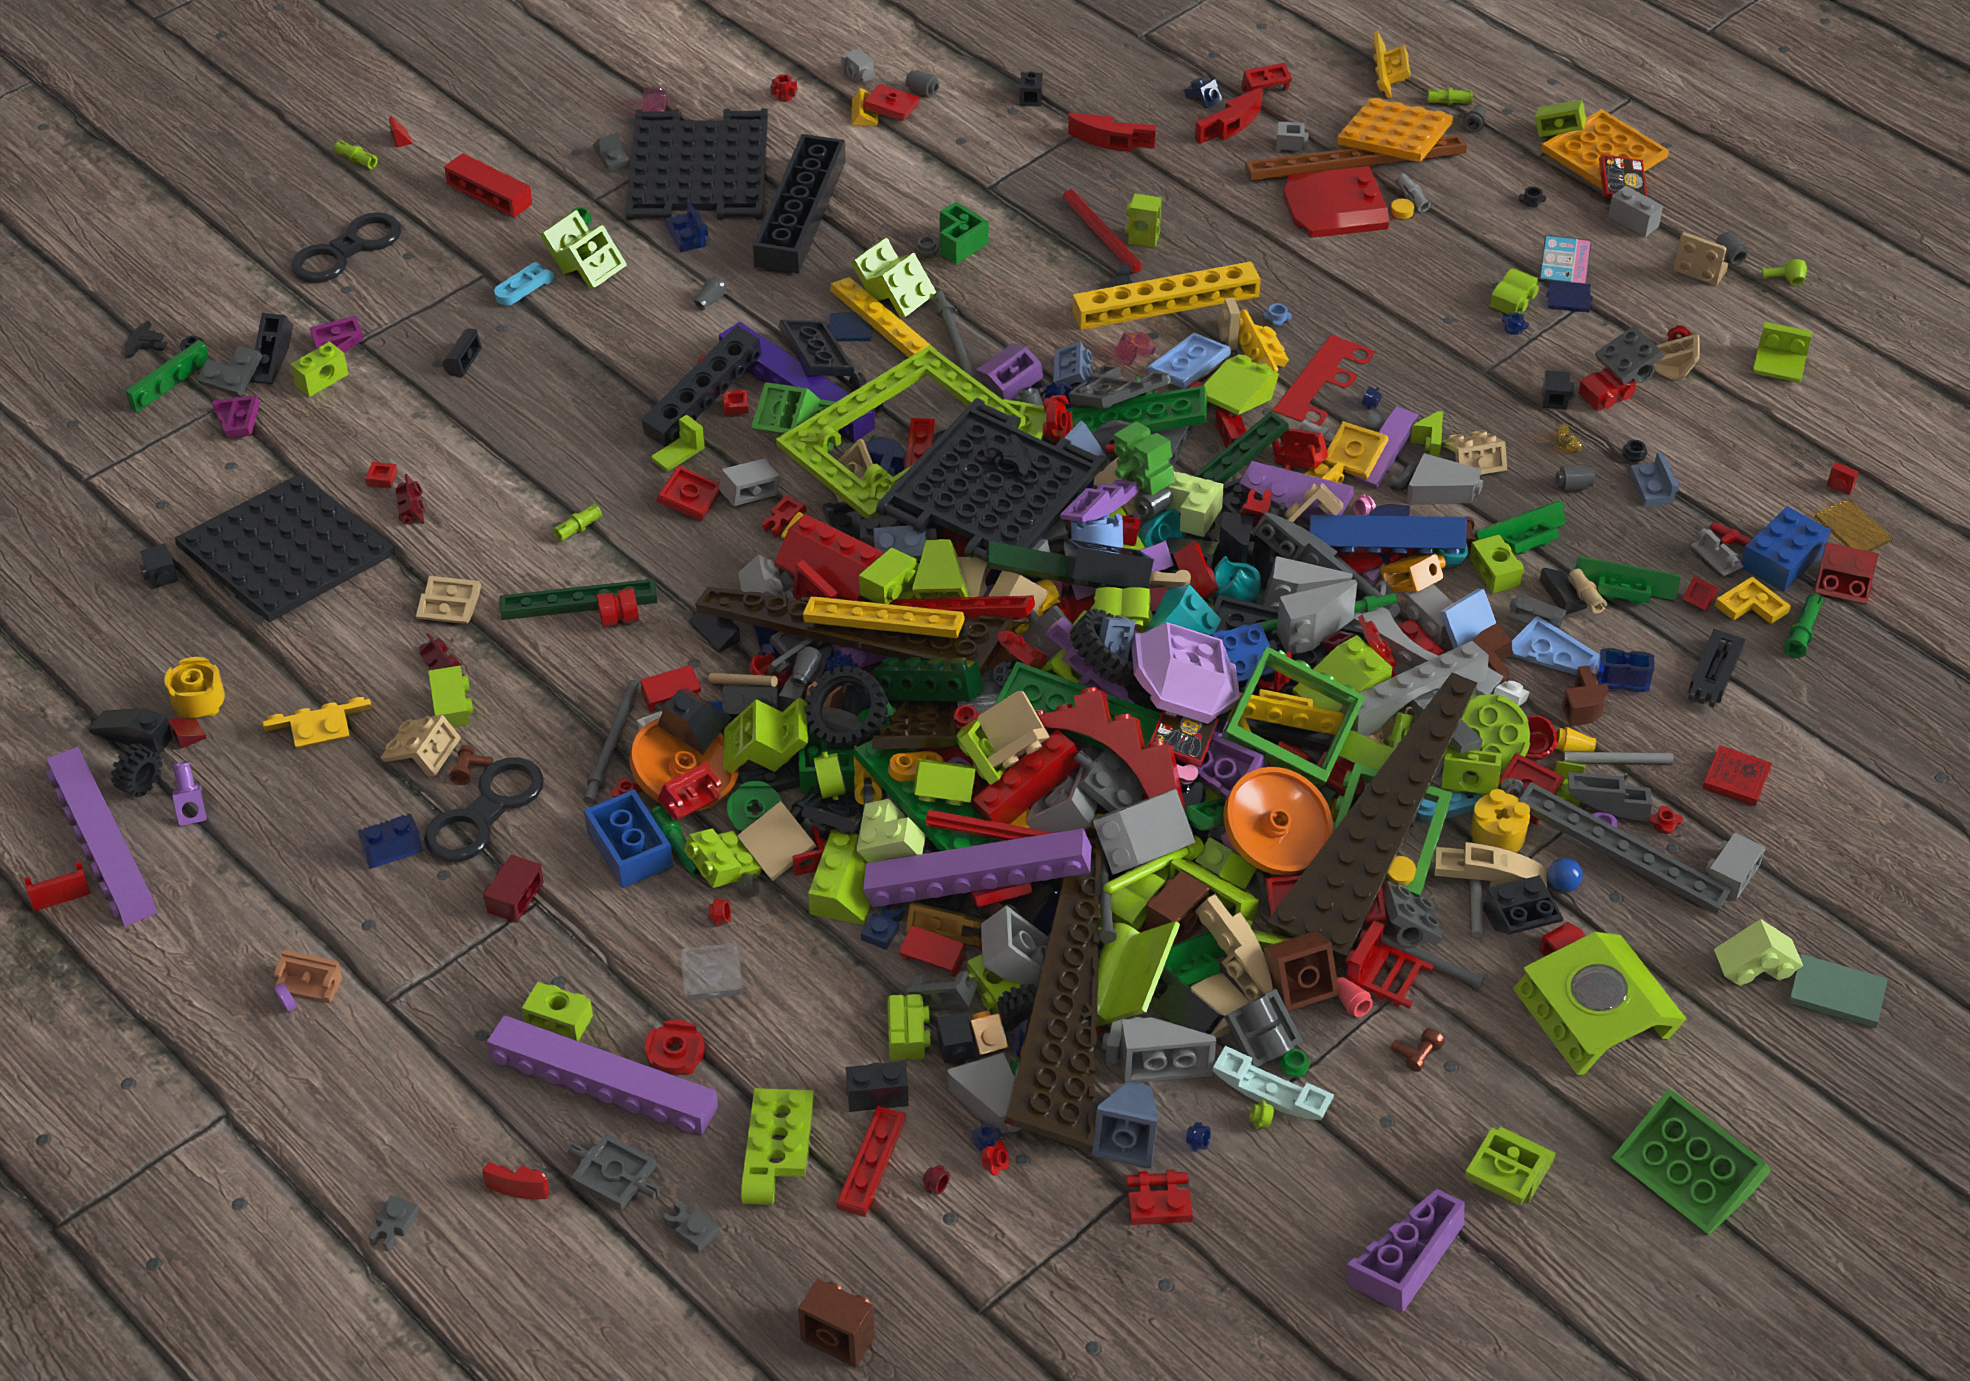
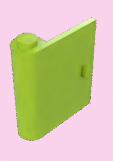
[1095,921,1180,1027]

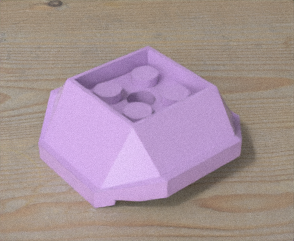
[1131,622,1240,724]

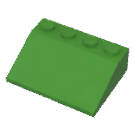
[1611,1088,1771,1235]

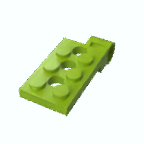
[741,1088,814,1205]

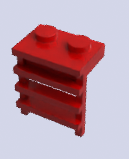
[1345,920,1434,1009]

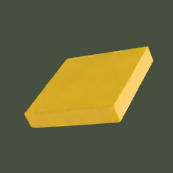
[1322,421,1388,479]

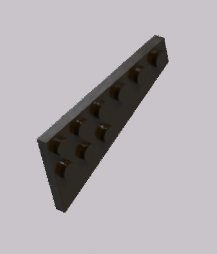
[872,701,956,751]

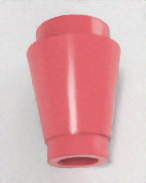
[1337,977,1373,1017]

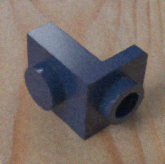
[1184,78,1222,108]

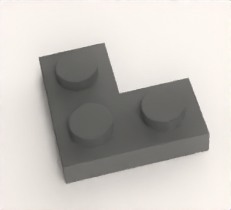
[197,345,262,397]

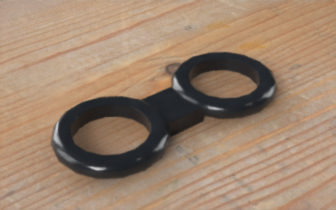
[291,212,401,283]
[424,757,544,862]

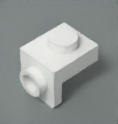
[1493,681,1530,706]

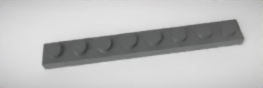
[1518,782,1731,915]

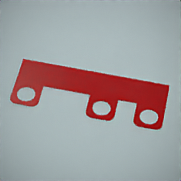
[1273,335,1374,426]

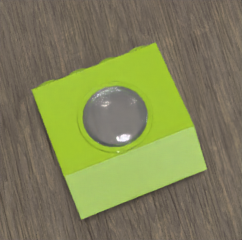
[1513,932,1687,1075]

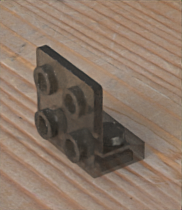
[970,881,1053,925]

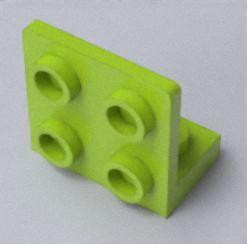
[1753,322,1813,383]

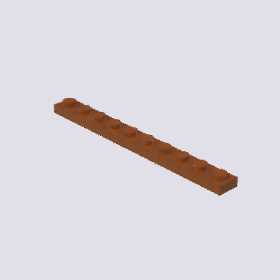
[1245,135,1467,181]

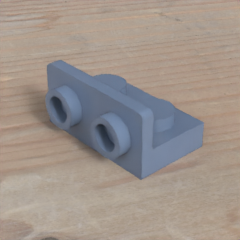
[1053,341,1093,389]
[1629,452,1679,507]
[874,526,927,562]
[1097,615,1136,673]

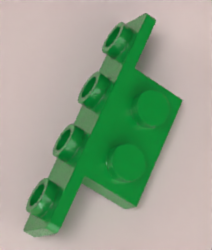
[1475,500,1566,554]
[1575,556,1680,605]
[1158,931,1227,990]

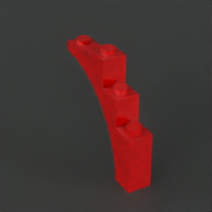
[1035,687,1186,811]

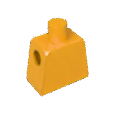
[1380,554,1446,592]

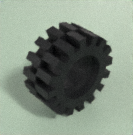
[111,744,163,797]
[997,983,1036,1033]

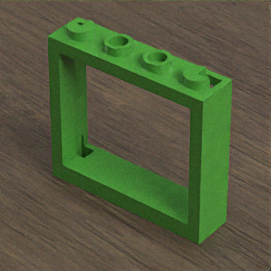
[1221,647,1366,789]
[1333,763,1453,897]

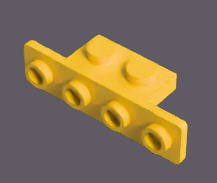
[1372,31,1411,98]
[1238,309,1289,372]
[1231,689,1344,735]
[262,697,372,749]

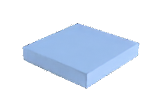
[1440,589,1496,649]

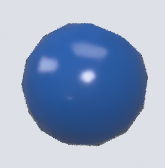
[1547,857,1583,893]

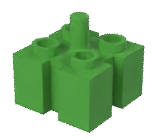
[1114,421,1175,495]

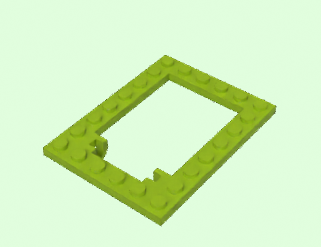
[776,345,1026,519]

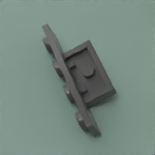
[766,631,828,676]

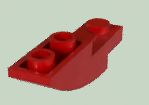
[1195,87,1263,144]
[1068,113,1156,152]

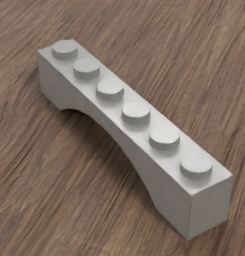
[1348,607,1503,698]
[1341,641,1489,736]

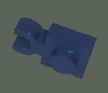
[861,905,903,950]

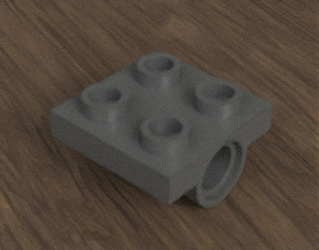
[1595,326,1664,385]
[1382,880,1443,948]
[1224,989,1303,1067]

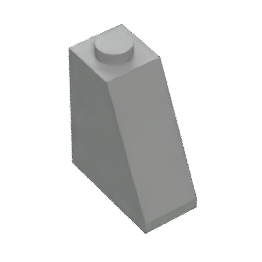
[1406,453,1483,504]
[947,1053,1021,1134]

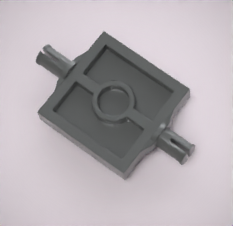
[1022,606,1075,677]
[1073,747,1145,812]
[568,1133,660,1211]

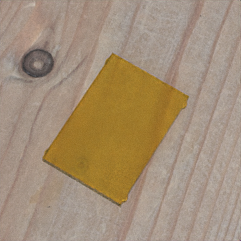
[1814,498,1893,552]

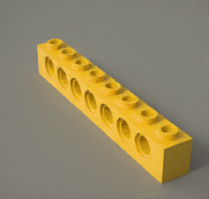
[1072,261,1261,330]

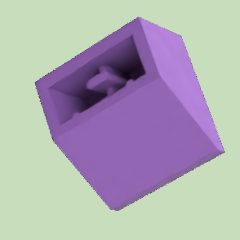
[976,343,1043,400]

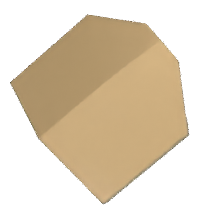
[1654,334,1699,380]
[988,571,1048,623]

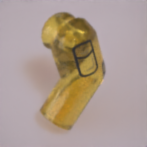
[1556,424,1582,453]

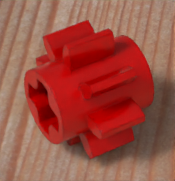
[770,74,797,102]

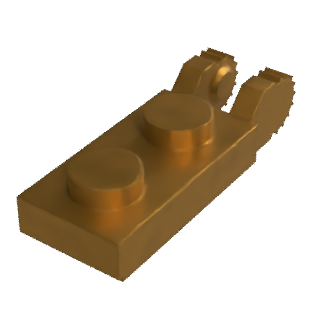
[906,902,985,946]

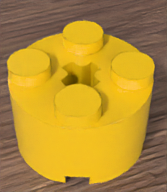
[164,657,225,718]
[1470,789,1530,853]

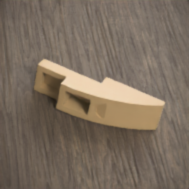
[1434,842,1547,887]
[1195,894,1273,1001]

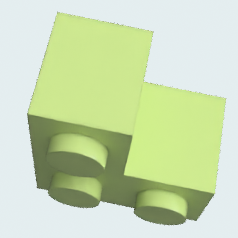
[1166,472,1223,537]
[856,799,926,863]
[1714,919,1803,986]

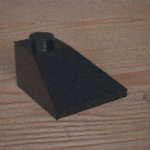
[657,688,732,755]

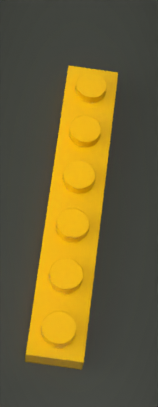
[830,277,936,358]
[803,596,965,638]

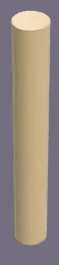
[708,673,778,687]

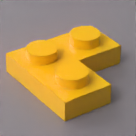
[1715,576,1791,624]

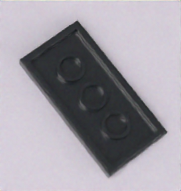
[778,319,855,376]

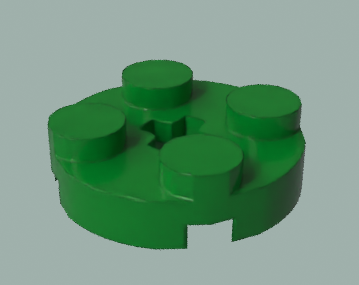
[727,781,782,833]

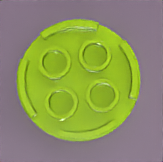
[1449,694,1530,774]

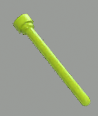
[1103,835,1204,894]

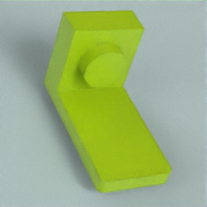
[652,415,705,471]

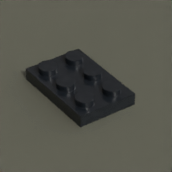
[801,794,865,834]

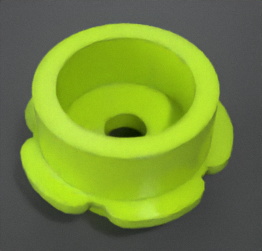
[1249,1100,1274,1129]

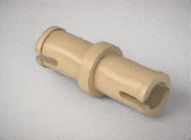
[1567,569,1607,614]

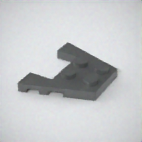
[1068,364,1171,409]

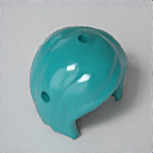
[1213,556,1261,602]

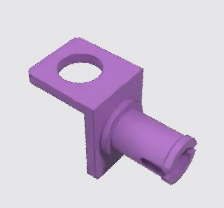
[172,761,207,826]

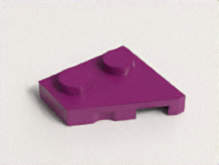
[309,316,363,353]
[212,395,260,438]

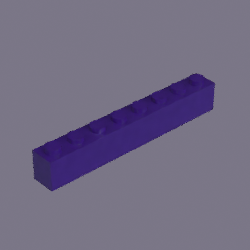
[719,321,875,443]

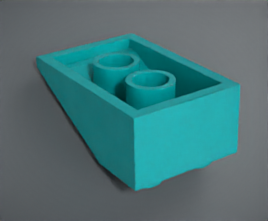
[1146,584,1221,636]

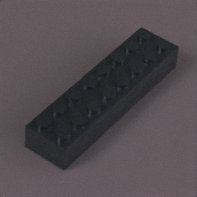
[753,134,846,274]

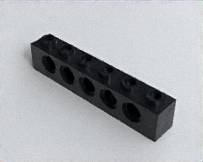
[641,325,762,447]

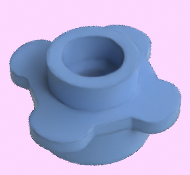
[1263,303,1292,326]

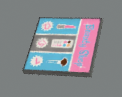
[1539,235,1592,286]

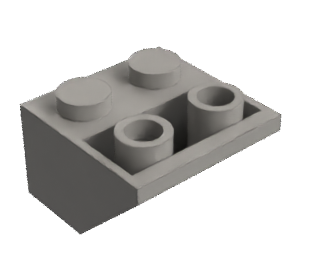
[738,554,796,600]

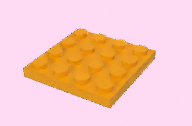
[1337,98,1453,162]
[1541,109,1669,190]

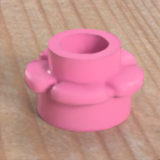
[1352,494,1376,516]

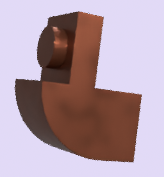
[1473,622,1512,684]
[1562,666,1608,726]

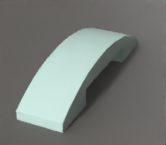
[1212,1046,1334,1120]

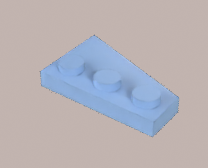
[1512,616,1601,676]

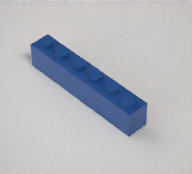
[1310,515,1467,554]

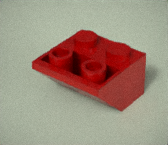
[1814,542,1879,604]

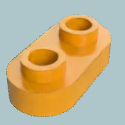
[888,751,944,782]

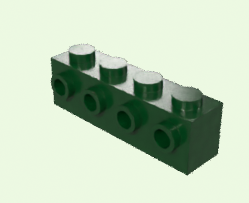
[873,657,984,701]

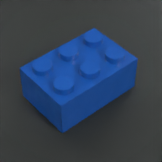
[1741,506,1831,592]
[584,789,673,888]

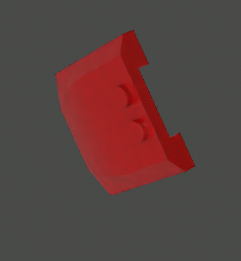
[1283,166,1389,238]

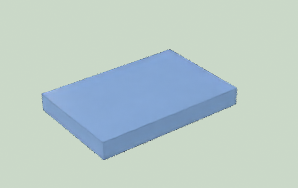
[1147,333,1231,389]

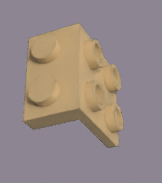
[978,691,1050,769]

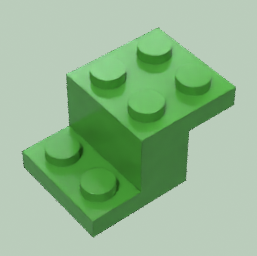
[751,382,838,452]

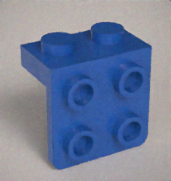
[1210,622,1275,683]

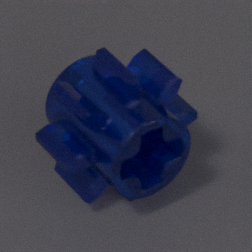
[1044,381,1073,409]
[823,650,858,686]

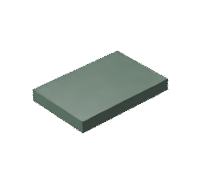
[1789,954,1888,1028]

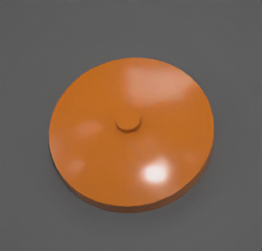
[629,718,739,811]
[1223,767,1333,876]

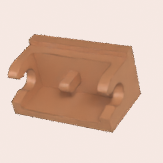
[274,949,343,1003]

